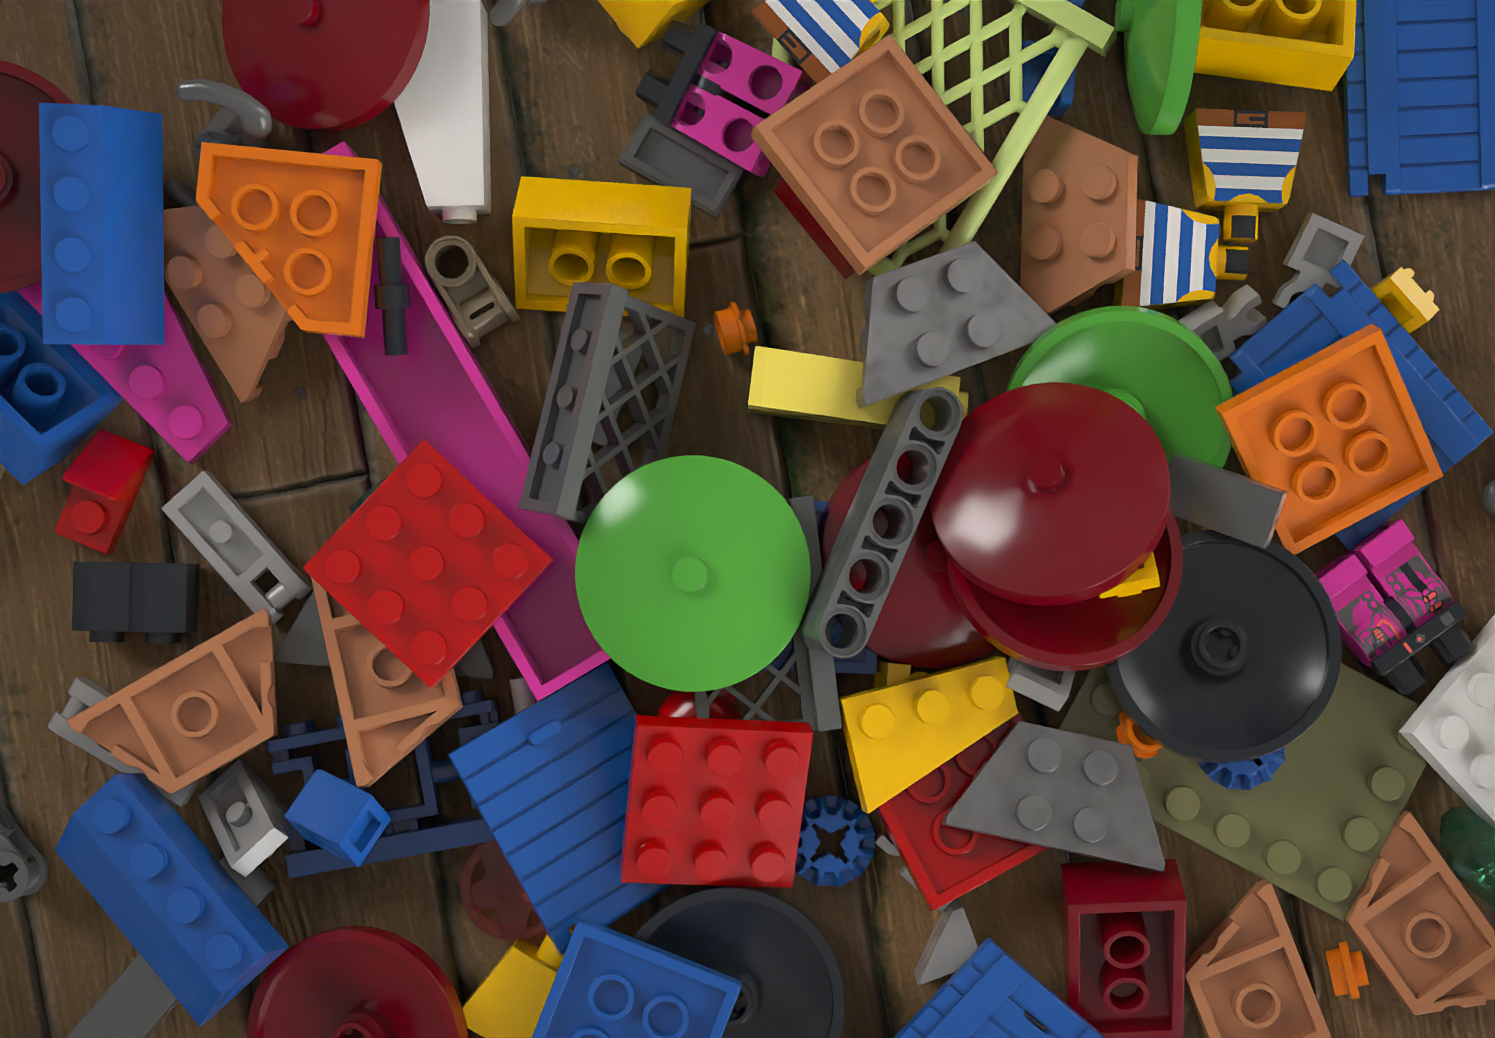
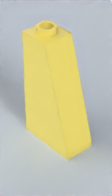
[748,346,968,429]

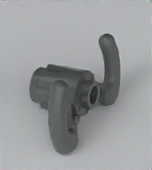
[165,79,272,207]

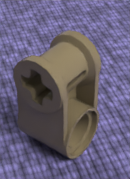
[425,235,521,349]

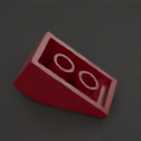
[1060,859,1187,1038]

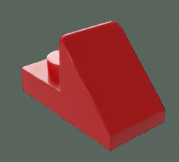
[54,429,156,554]

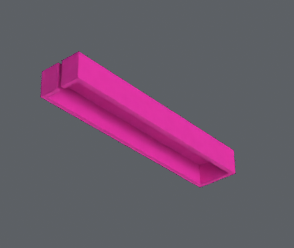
[322,141,611,701]

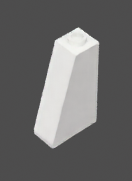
[394,0,491,224]

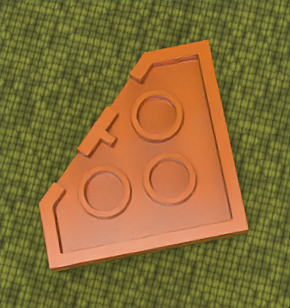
[196,142,382,338]

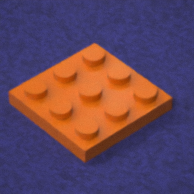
[1214,323,1444,555]

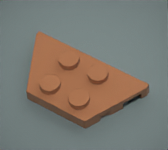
[1020,115,1138,316]
[163,205,293,403]
[311,577,463,788]
[67,608,278,794]
[1344,810,1495,1015]
[1185,879,1332,1038]

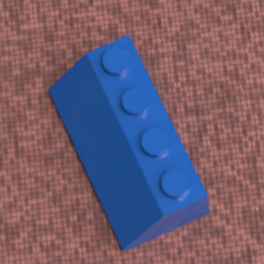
[39,103,165,345]
[0,291,123,485]
[55,773,289,1026]

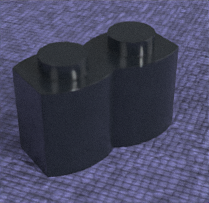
[72,561,199,644]

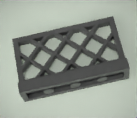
[518,282,696,526]
[693,496,842,731]

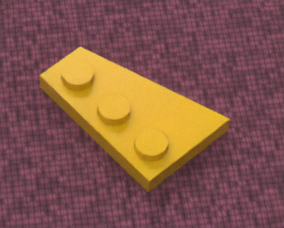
[838,656,1018,814]

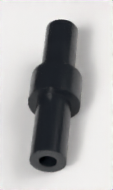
[374,237,411,356]

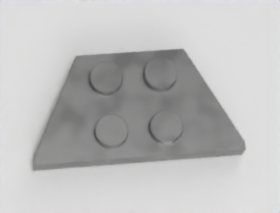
[856,241,1056,408]
[942,721,1165,872]

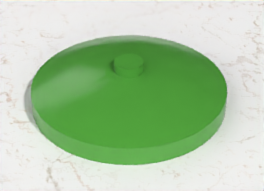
[1115,0,1202,135]
[1005,306,1233,517]
[575,455,811,692]

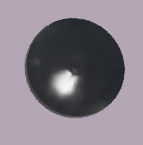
[1104,530,1342,763]
[633,885,845,1038]

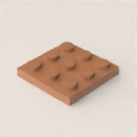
[750,35,998,276]

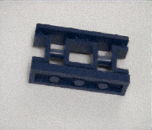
[266,689,502,878]

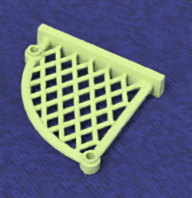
[772,0,1117,276]

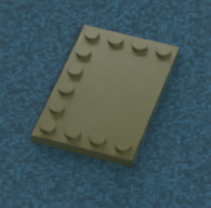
[1055,663,1428,922]

